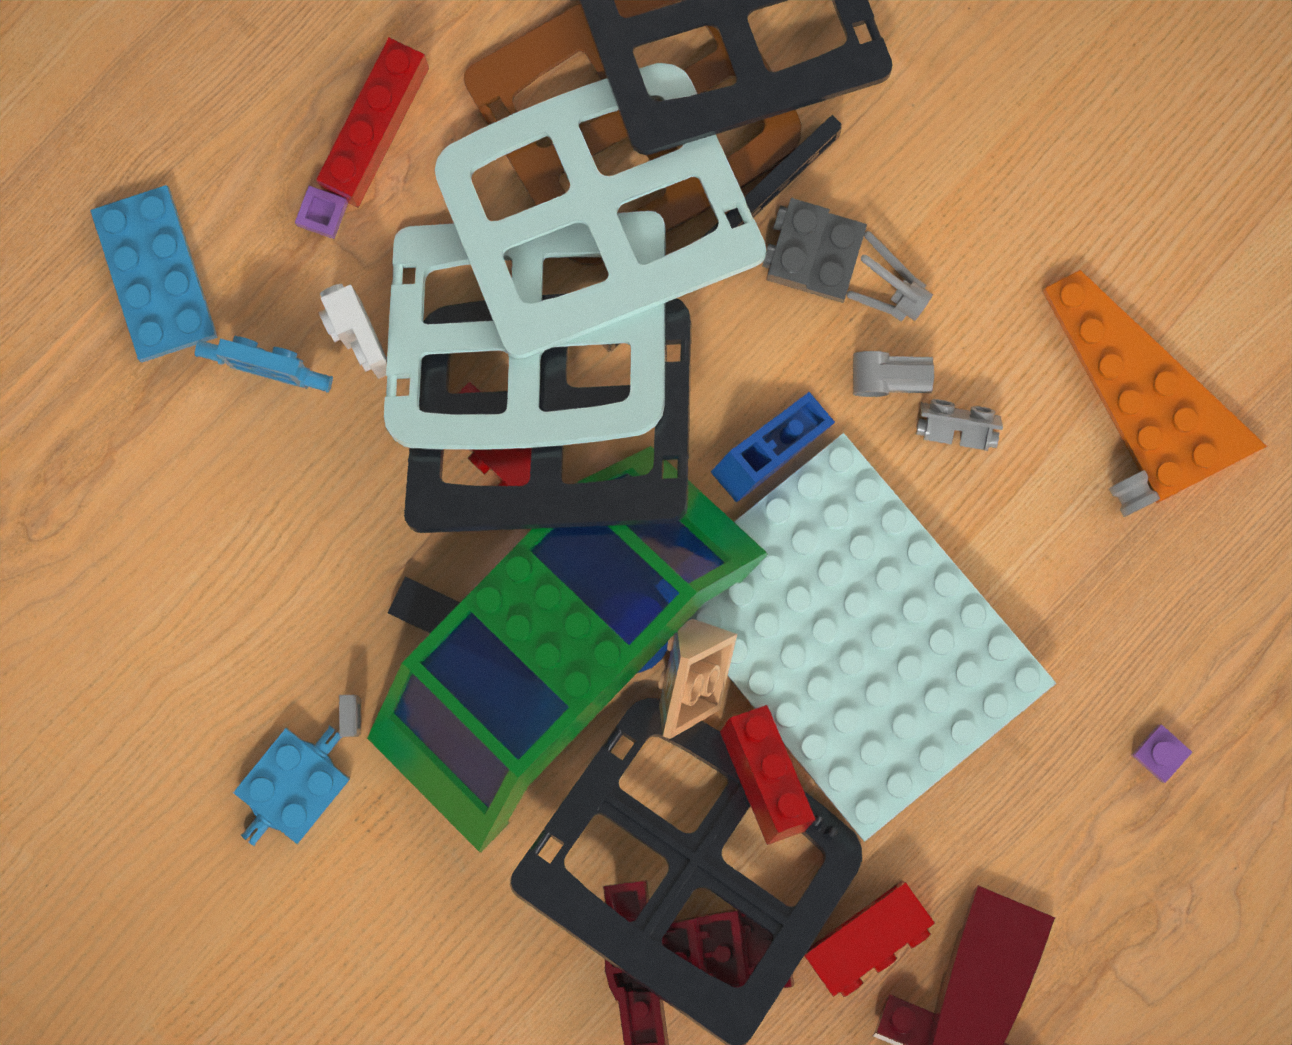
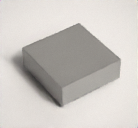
[339,695,361,737]

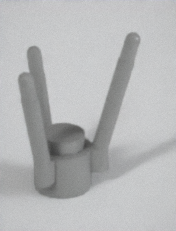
[847,231,933,322]

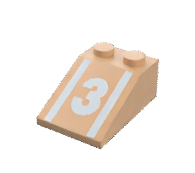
[659,619,737,739]

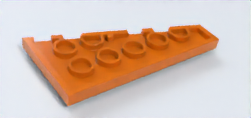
[1042,270,1267,503]

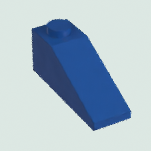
[710,392,835,503]

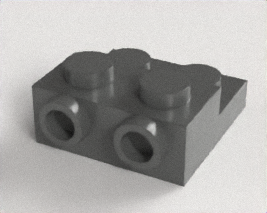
[762,198,867,303]

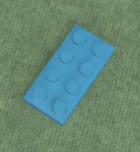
[90,185,218,363]

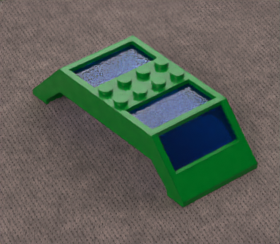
[367,446,768,853]

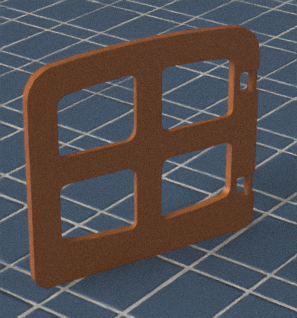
[464,0,802,266]

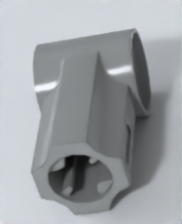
[853,351,934,397]

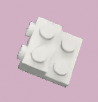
[319,284,387,379]

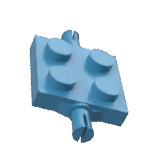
[195,336,333,393]
[233,725,350,846]

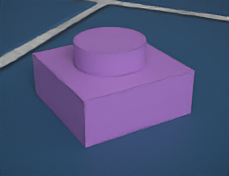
[295,186,348,239]
[1132,725,1192,783]

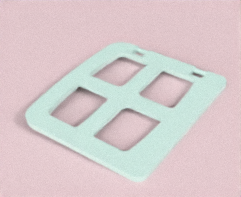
[435,63,766,359]
[384,211,666,449]

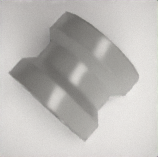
[1109,470,1160,517]

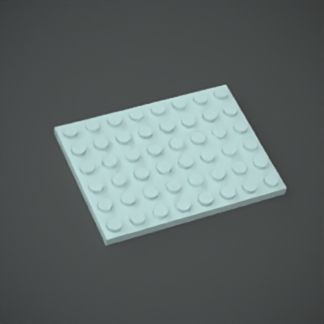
[655,433,1056,842]

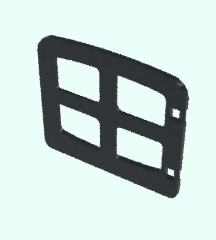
[579,0,893,155]
[404,293,692,533]
[510,698,862,1045]

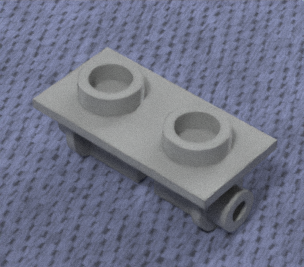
[916,399,1003,451]

